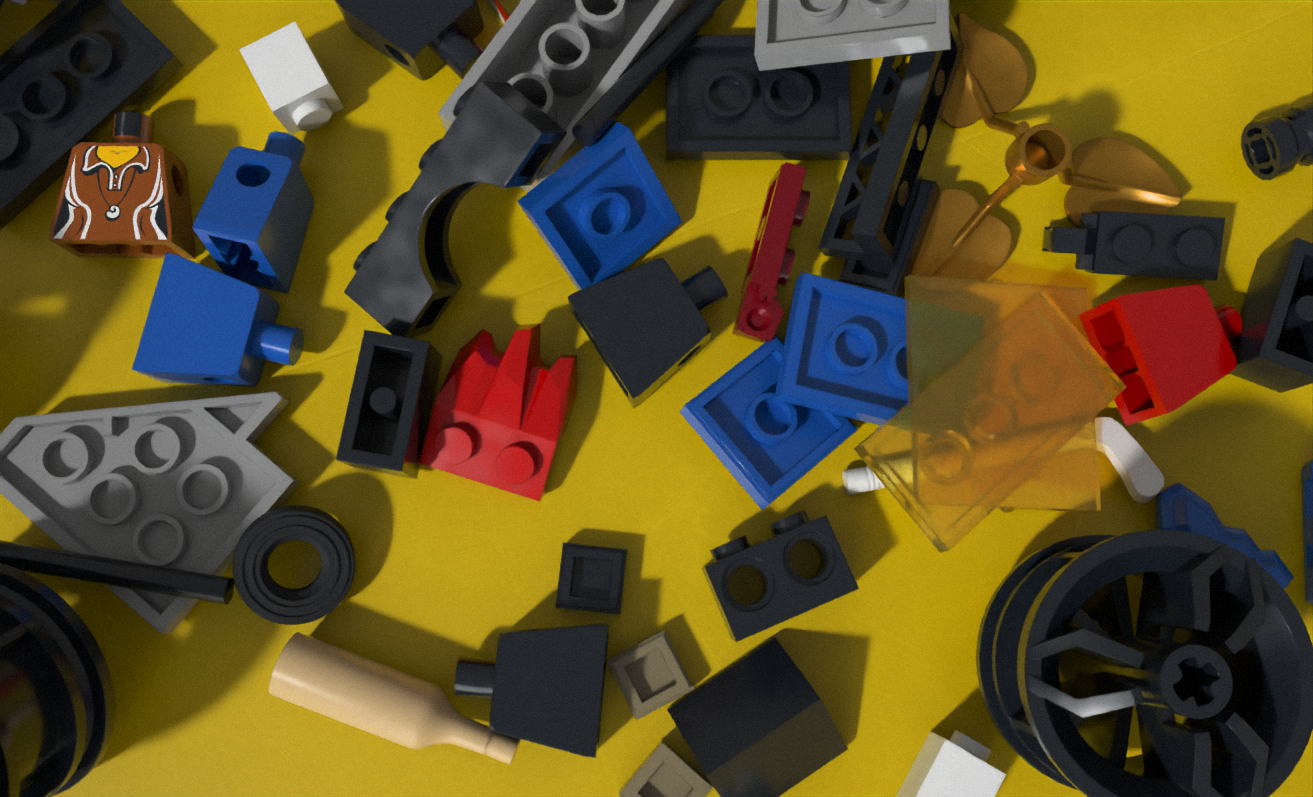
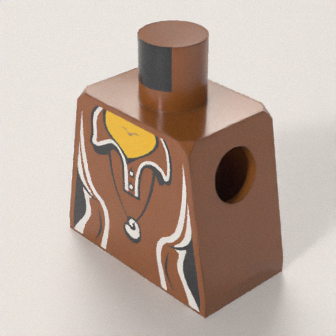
[49,112,196,259]

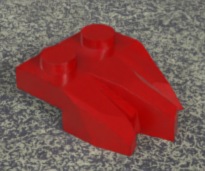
[419,323,577,501]

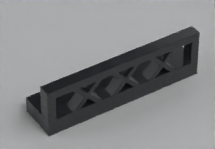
[818,10,965,265]

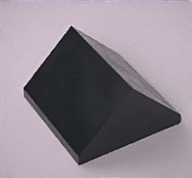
[667,637,848,797]

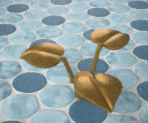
[911,13,1182,293]

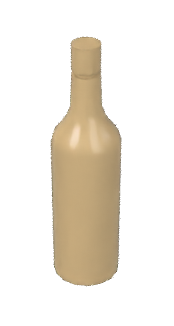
[269,632,521,765]

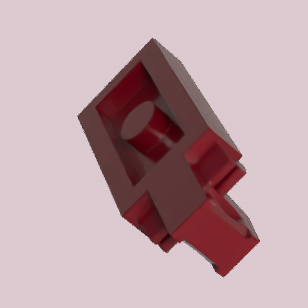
[732,162,810,343]

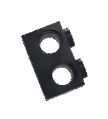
[702,510,859,642]

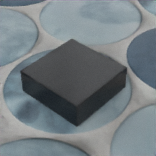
[555,543,627,615]

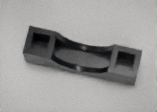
[344,81,568,338]

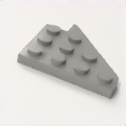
[754,0,951,71]
[0,392,301,634]

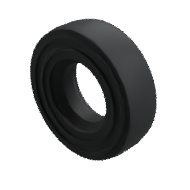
[232,505,356,625]

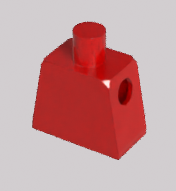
[1079,284,1243,426]

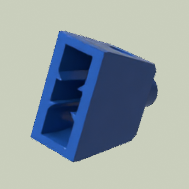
[192,131,314,294]
[132,252,304,387]

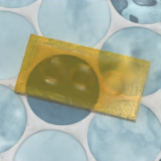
[854,288,1126,553]

